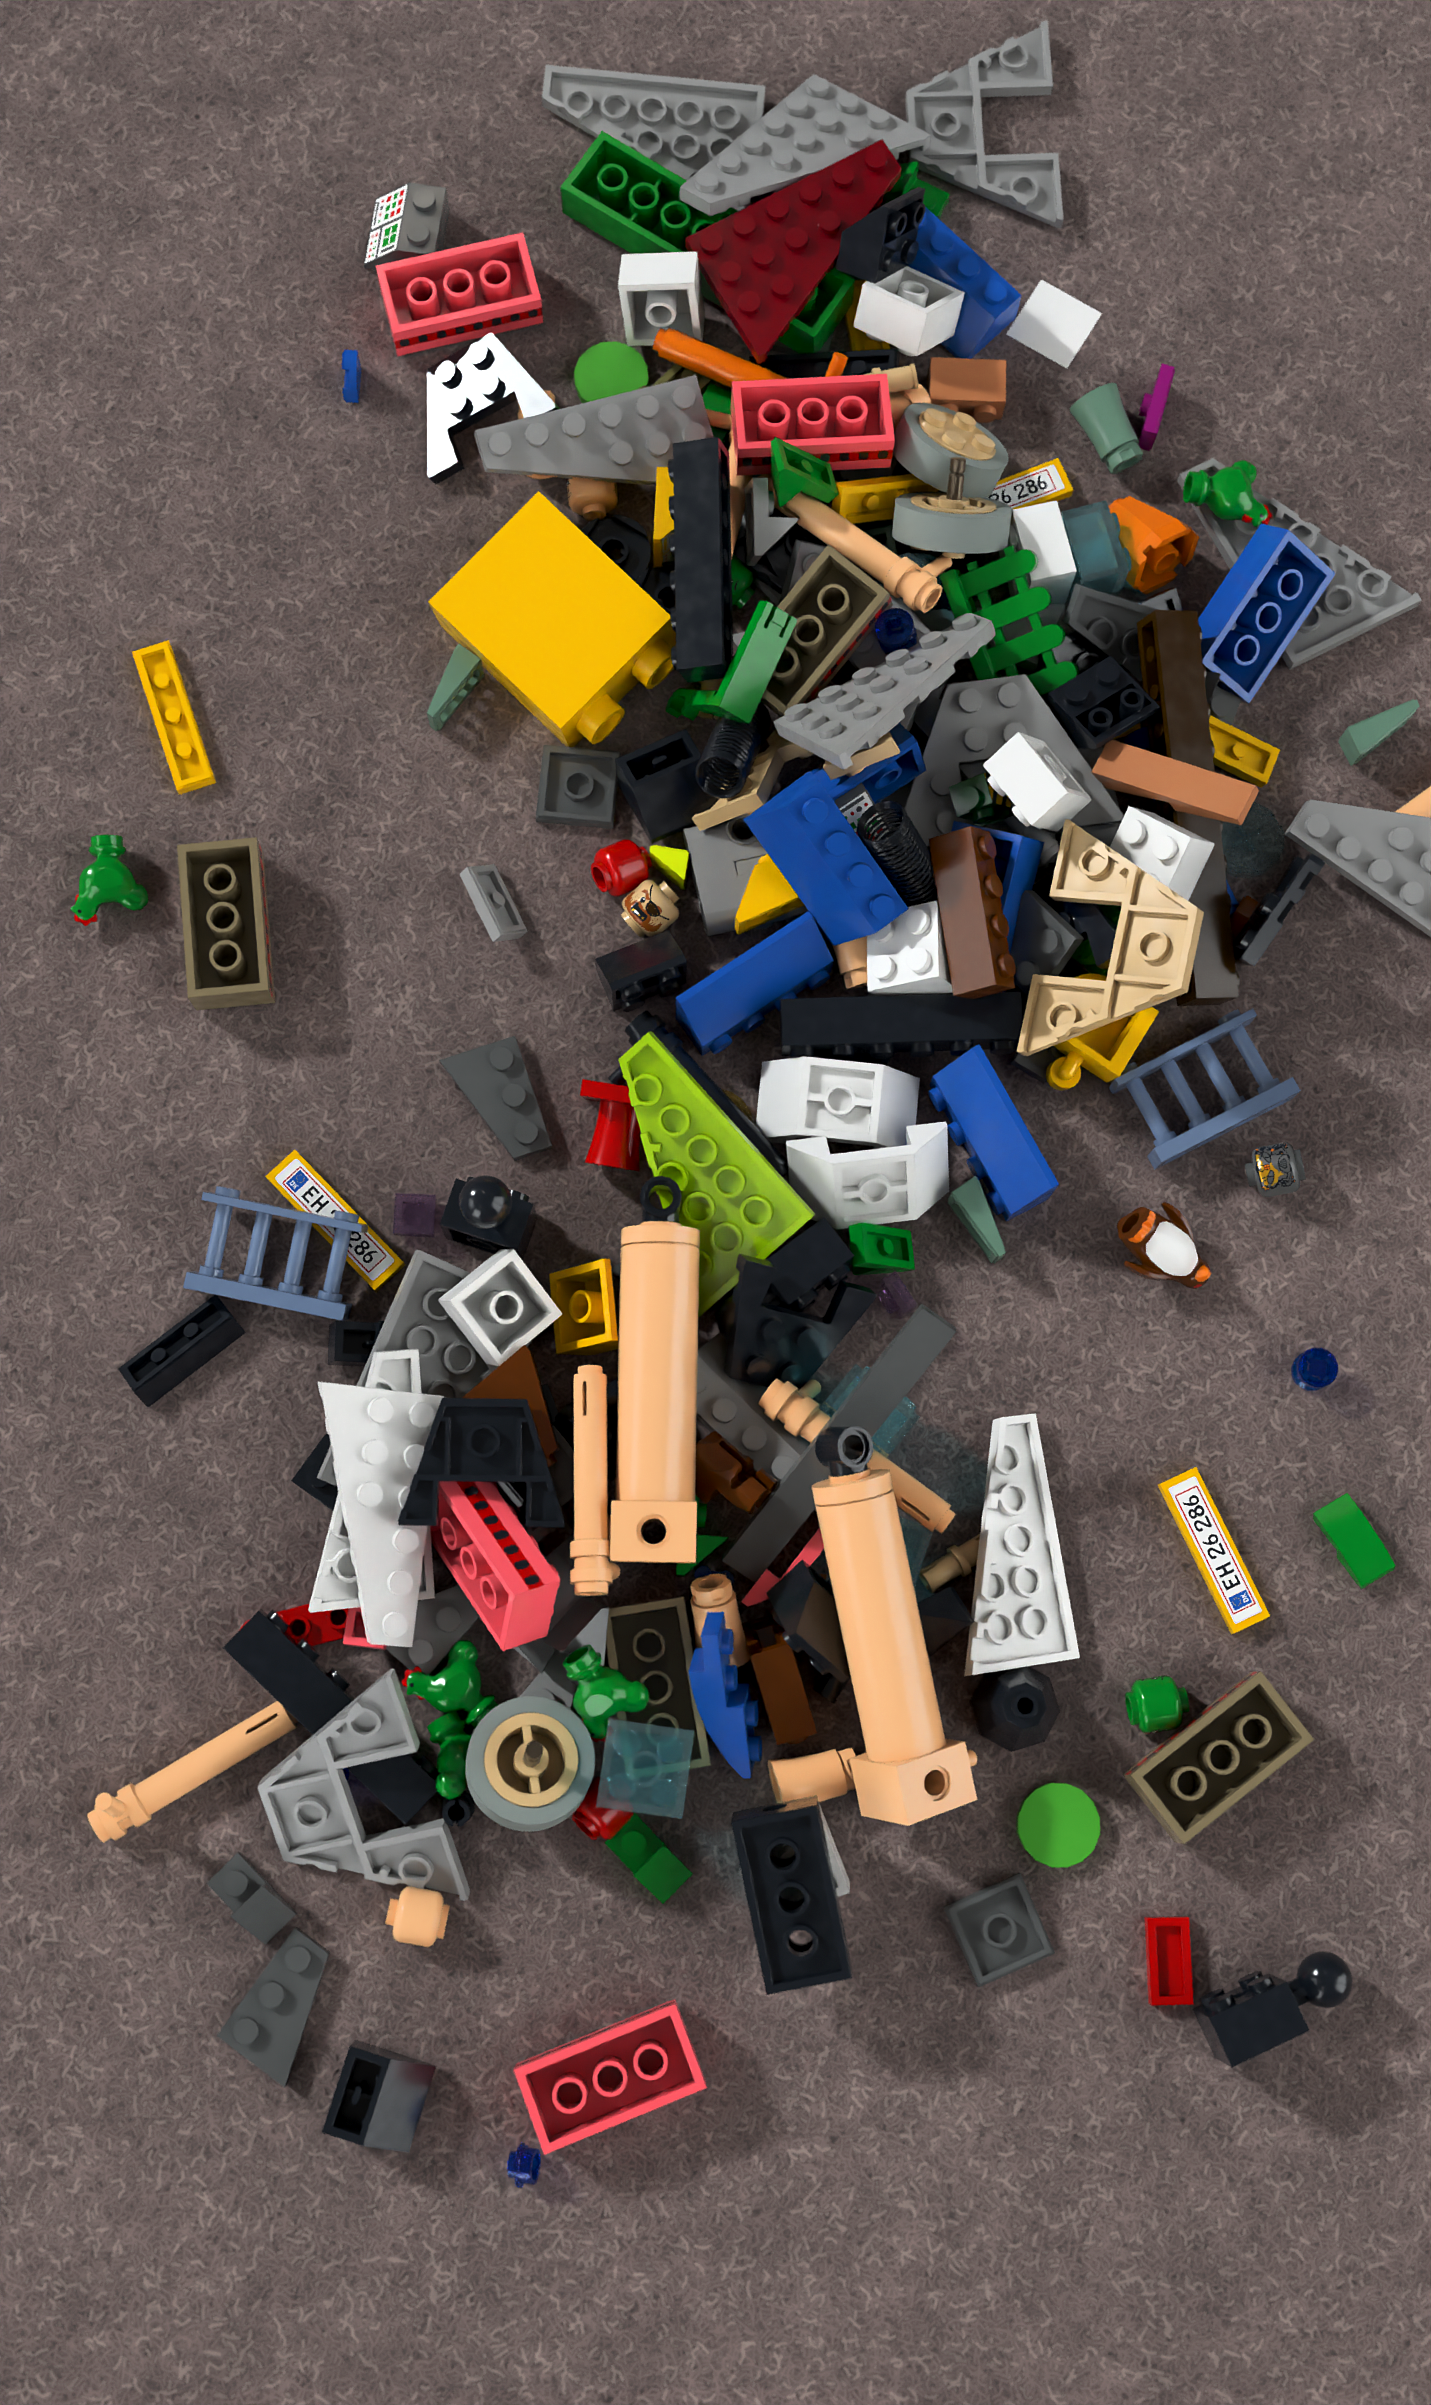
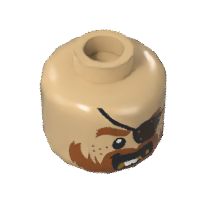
[621,880,680,938]

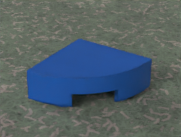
[342,350,362,403]

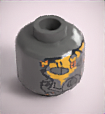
[1245,1142,1306,1197]

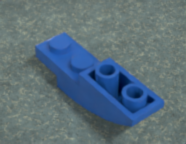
[688,1612,762,1779]

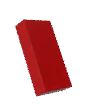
[1145,1916,1194,2006]

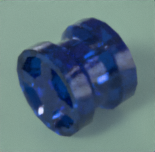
[875,608,918,655]
[1291,1348,1338,1391]

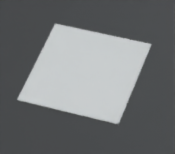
[1006,280,1102,368]

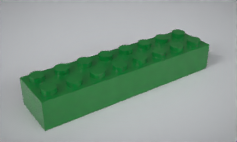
[560,131,855,354]

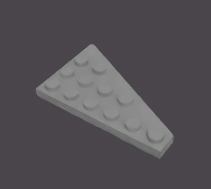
[679,74,931,216]
[1177,458,1422,670]

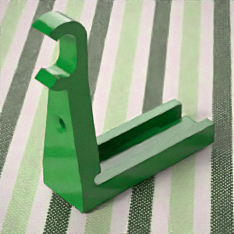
[665,600,798,724]

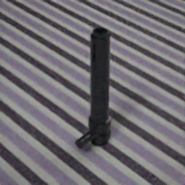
[608,1010,788,1178]

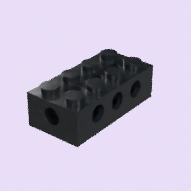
[731,1795,852,1995]

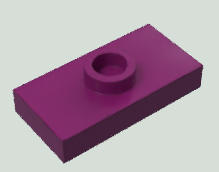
[1138,364,1175,451]

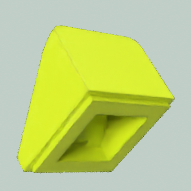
[649,845,689,890]

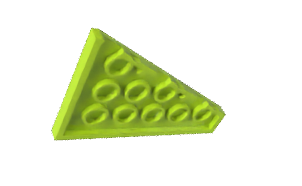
[618,1031,815,1318]

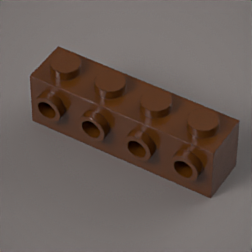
[929,826,1016,999]

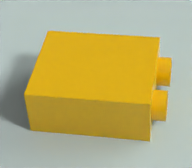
[428,491,676,747]

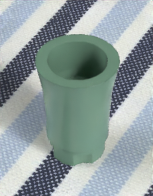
[1069,383,1143,474]

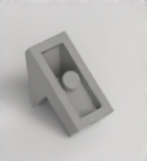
[745,477,799,566]

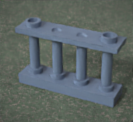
[1109,1009,1300,1170]
[183,1186,368,1321]

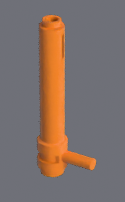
[652,327,848,388]

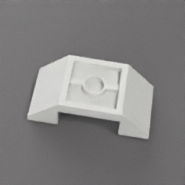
[756,1056,920,1149]
[786,1121,949,1229]

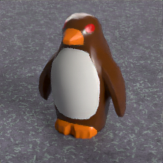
[1117,1202,1211,1289]

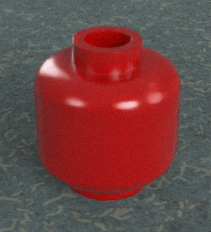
[591,839,652,897]
[572,1776,634,1840]

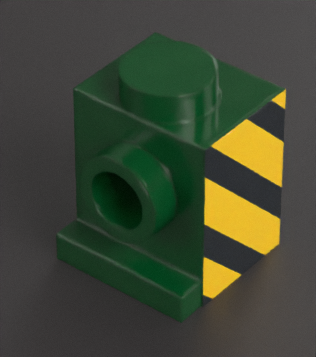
[949,773,1014,827]

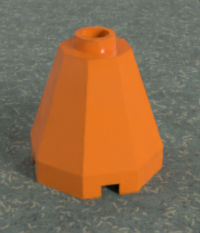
[1103,496,1199,595]

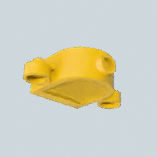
[1046,973,1159,1091]

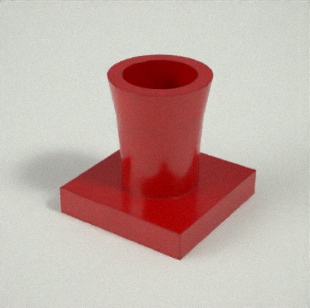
[580,1079,641,1172]

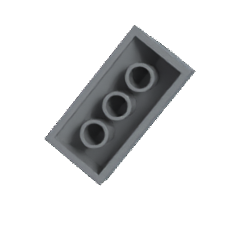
[696,1332,810,1488]

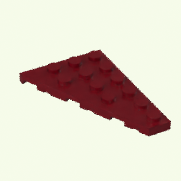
[685,139,902,364]

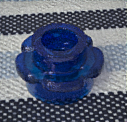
[507,2143,541,2188]

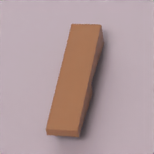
[1091,739,1259,825]

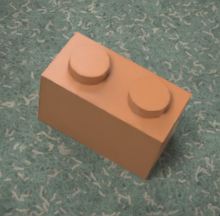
[927,357,1006,423]

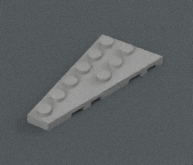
[474,375,713,485]

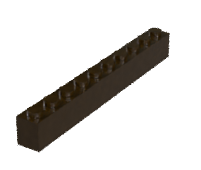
[1137,610,1240,1006]

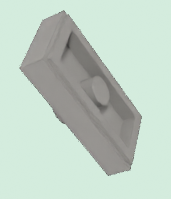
[459,864,528,942]

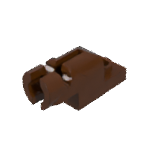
[695,1430,778,1515]

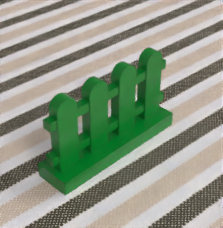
[939,545,1079,696]

